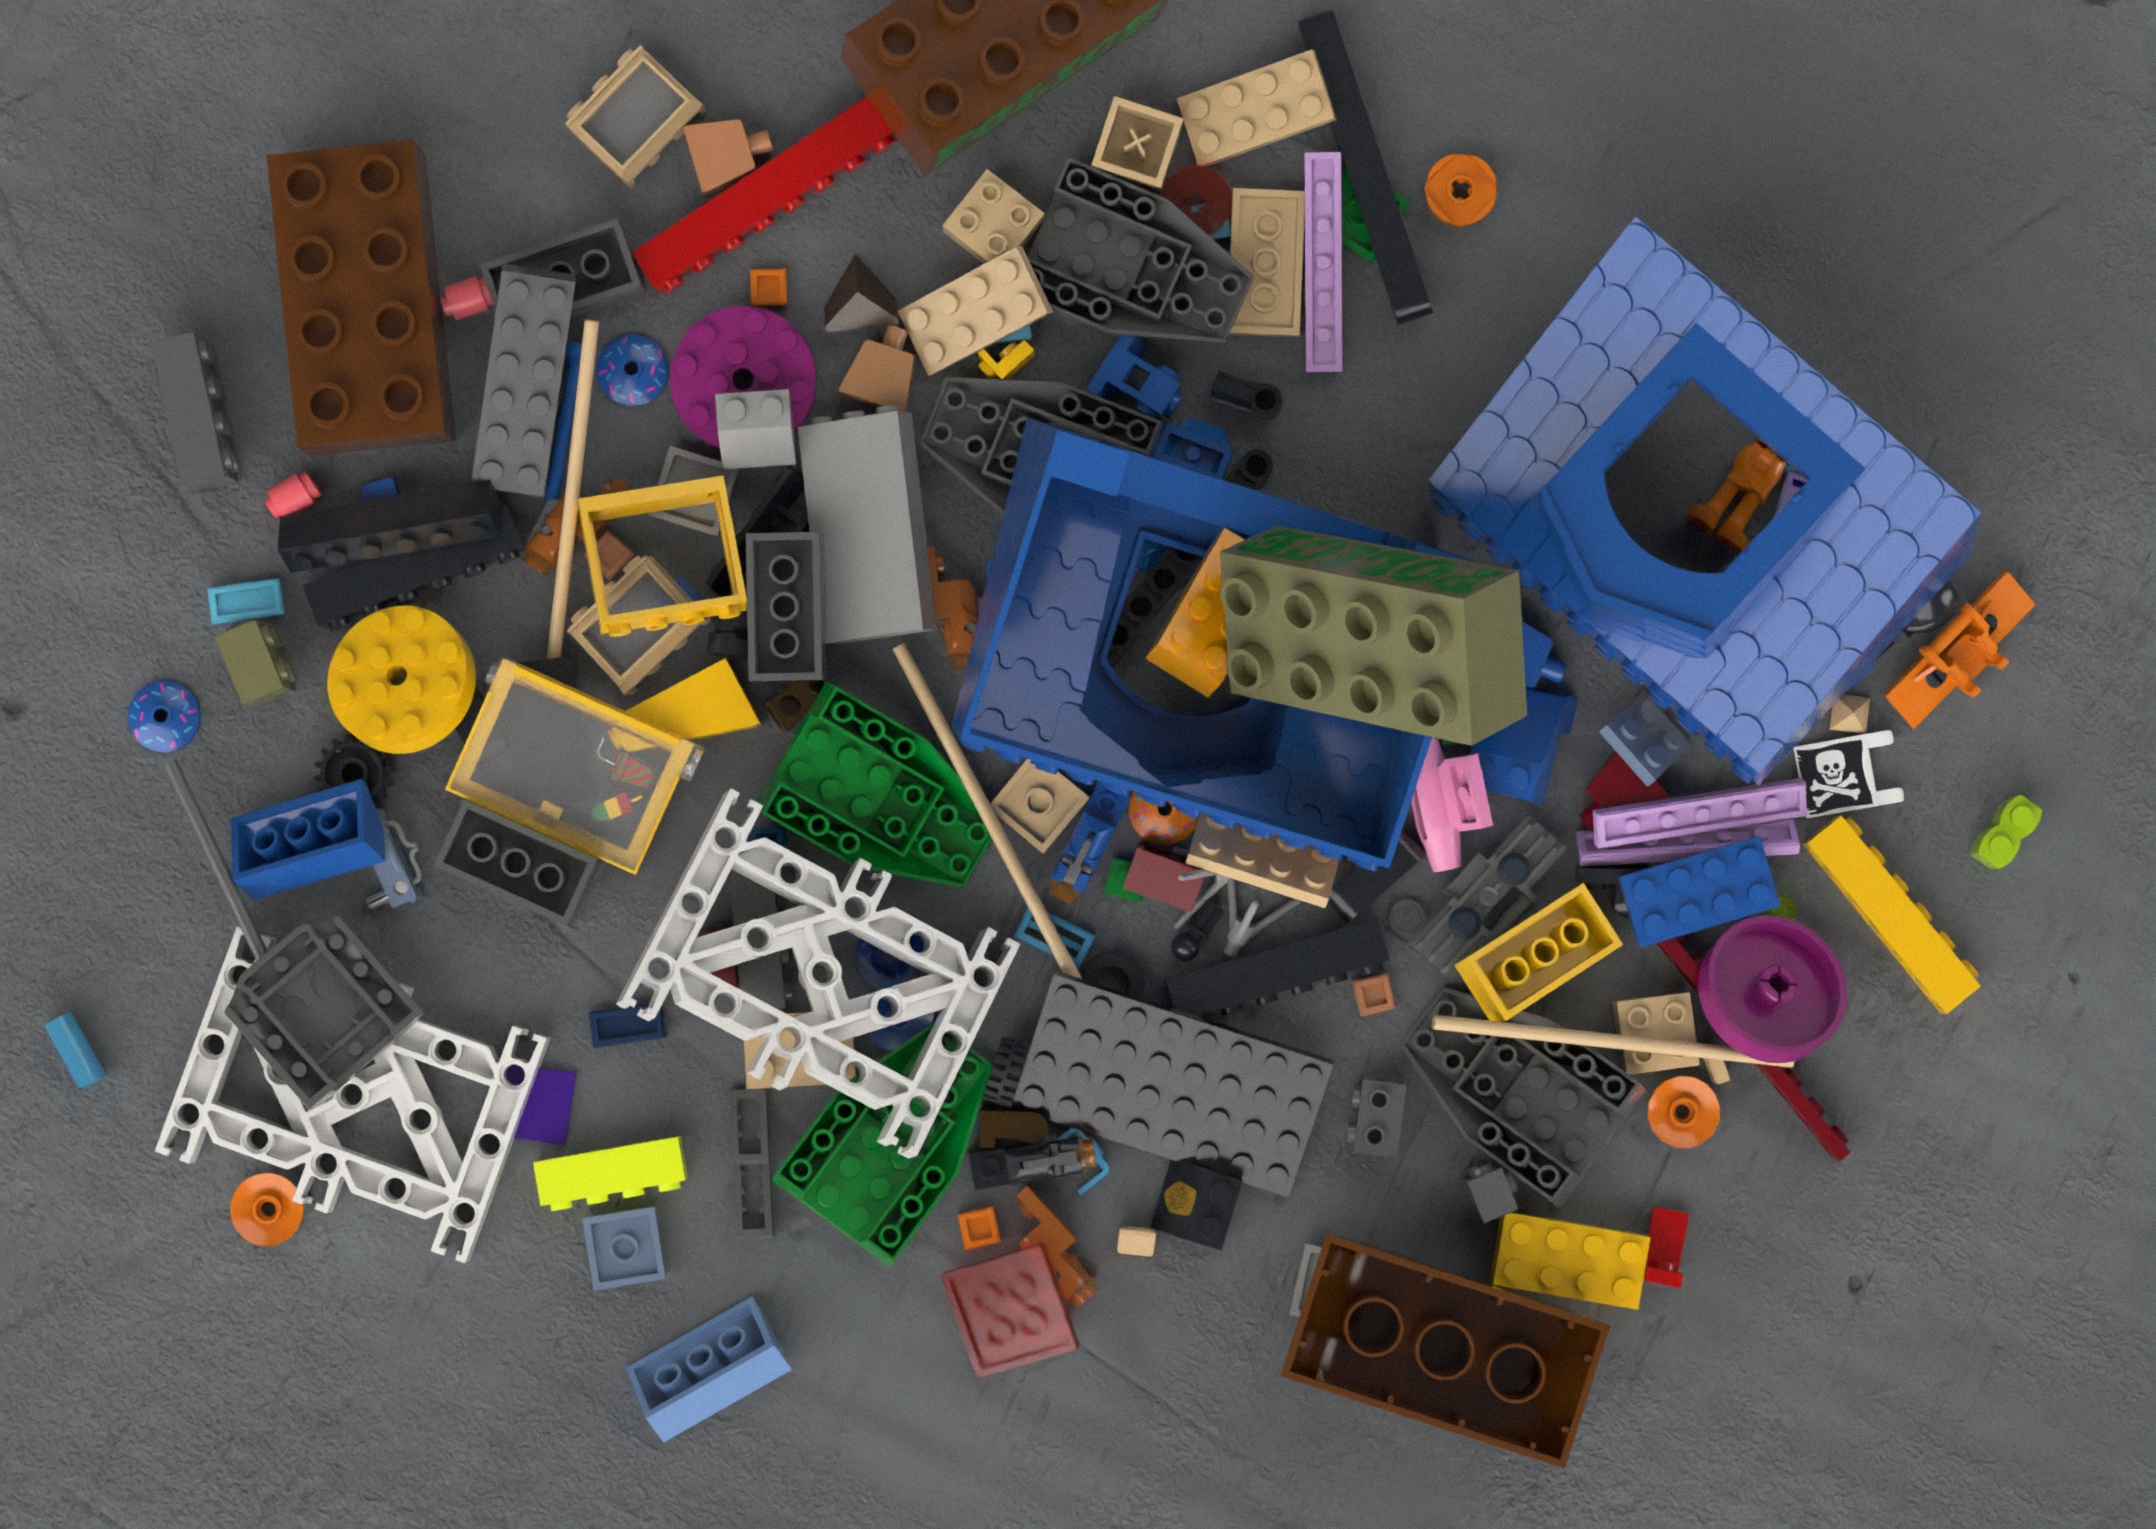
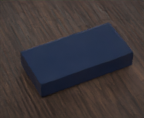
[588,1004,667,1048]

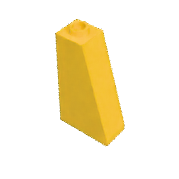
[608,658,762,753]

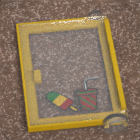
[445,657,705,875]

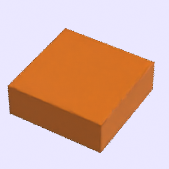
[750,268,788,307]
[957,1206,1001,1250]

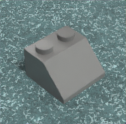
[715,389,796,470]

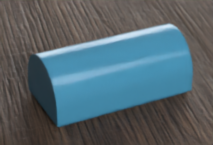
[45,1012,107,1089]

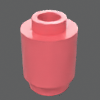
[439,275,493,321]
[264,471,322,518]

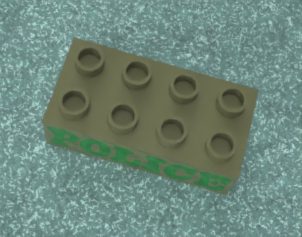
[1220,525,1527,746]

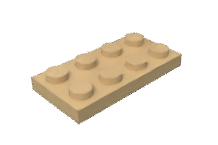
[1177,49,1337,169]
[1229,188,1305,337]
[898,246,1053,376]
[1185,812,1339,908]

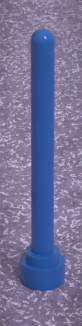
[543,342,582,508]

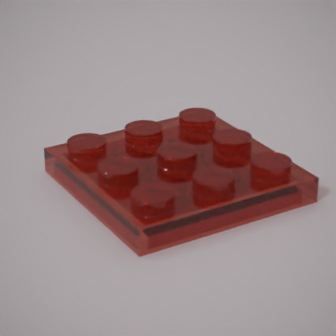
[940,1242,1080,1378]

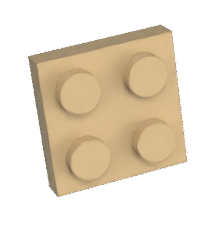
[990,759,1090,854]

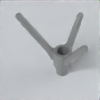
[1172,847,1232,930]
[1223,879,1302,958]

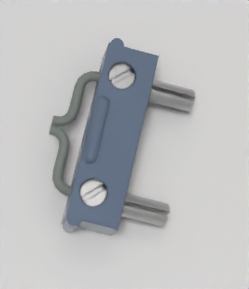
[366,808,425,909]

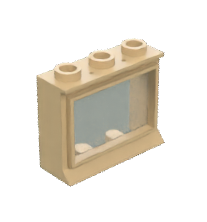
[565,45,706,189]
[566,556,710,695]

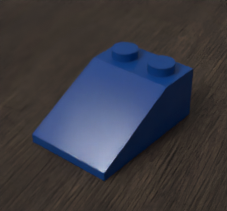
[1470,689,1569,805]

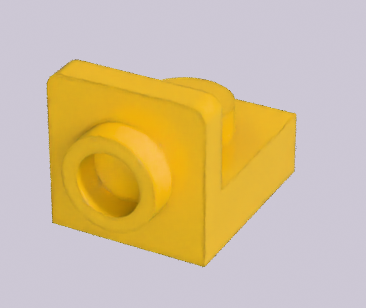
[977,340,1035,380]

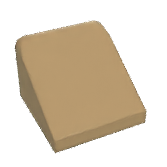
[1117,1225,1156,1257]

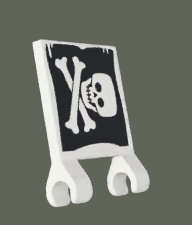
[1793,730,1904,819]

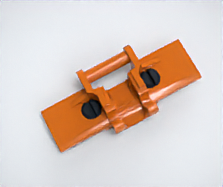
[1883,570,2035,729]

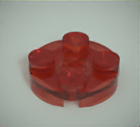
[1159,165,1232,236]

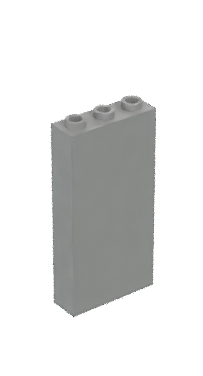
[797,405,937,645]

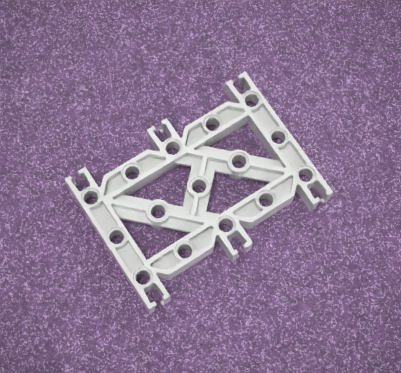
[616,788,1020,1159]
[155,927,551,1263]

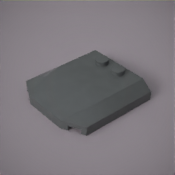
[224,916,424,1111]

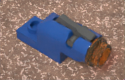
[1047,781,1131,905]

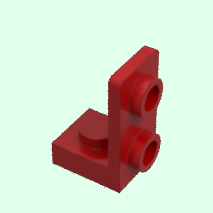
[1643,1207,1689,1288]

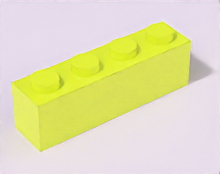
[533,1135,688,1211]

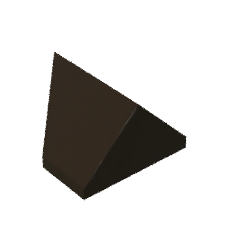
[824,254,898,333]

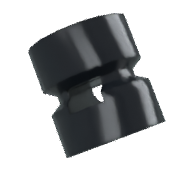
[707,607,748,658]

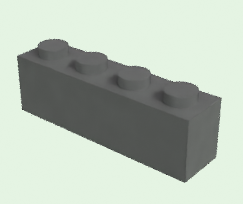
[729,869,793,1009]

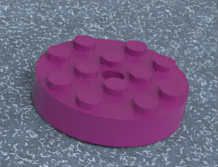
[670,306,817,448]
[1698,915,1847,1063]

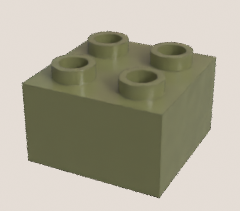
[214,620,297,708]

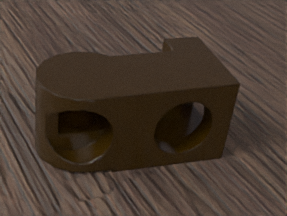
[765,677,832,734]
[980,1109,1048,1148]

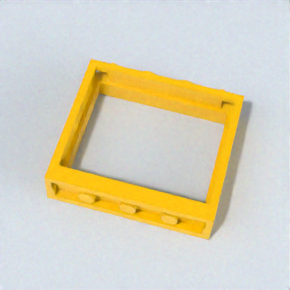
[578,475,747,637]

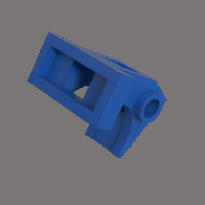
[1085,335,1184,421]

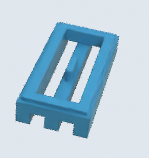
[1014,908,1095,968]

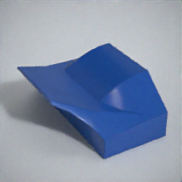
[1153,417,1234,480]

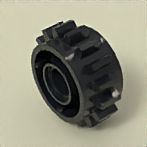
[313,734,395,808]

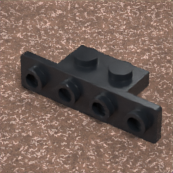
[705,466,810,597]

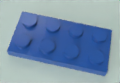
[1618,836,1780,948]

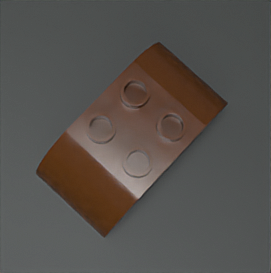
[1281,1233,1611,1469]

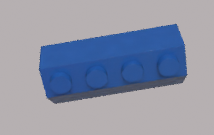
[231,779,385,900]

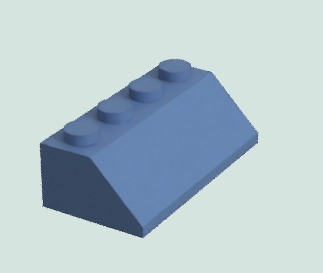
[625,1296,792,1442]

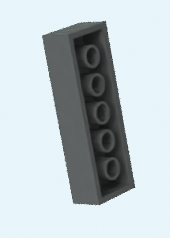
[471,263,576,497]

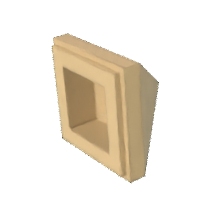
[1829,695,1870,734]

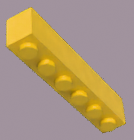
[1802,815,1981,1014]

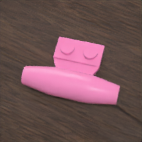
[1411,737,1493,872]

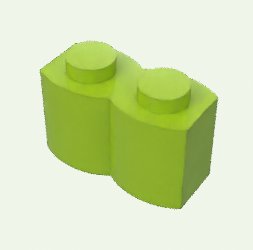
[1970,795,2042,870]

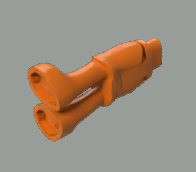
[1686,437,1786,553]

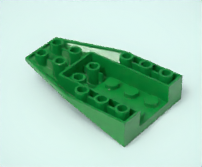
[756,681,992,888]
[772,1021,993,1267]

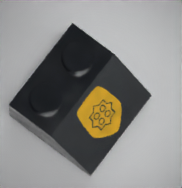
[1150,1160,1243,1251]

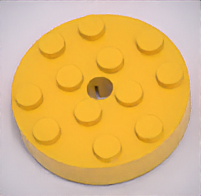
[327,606,476,754]

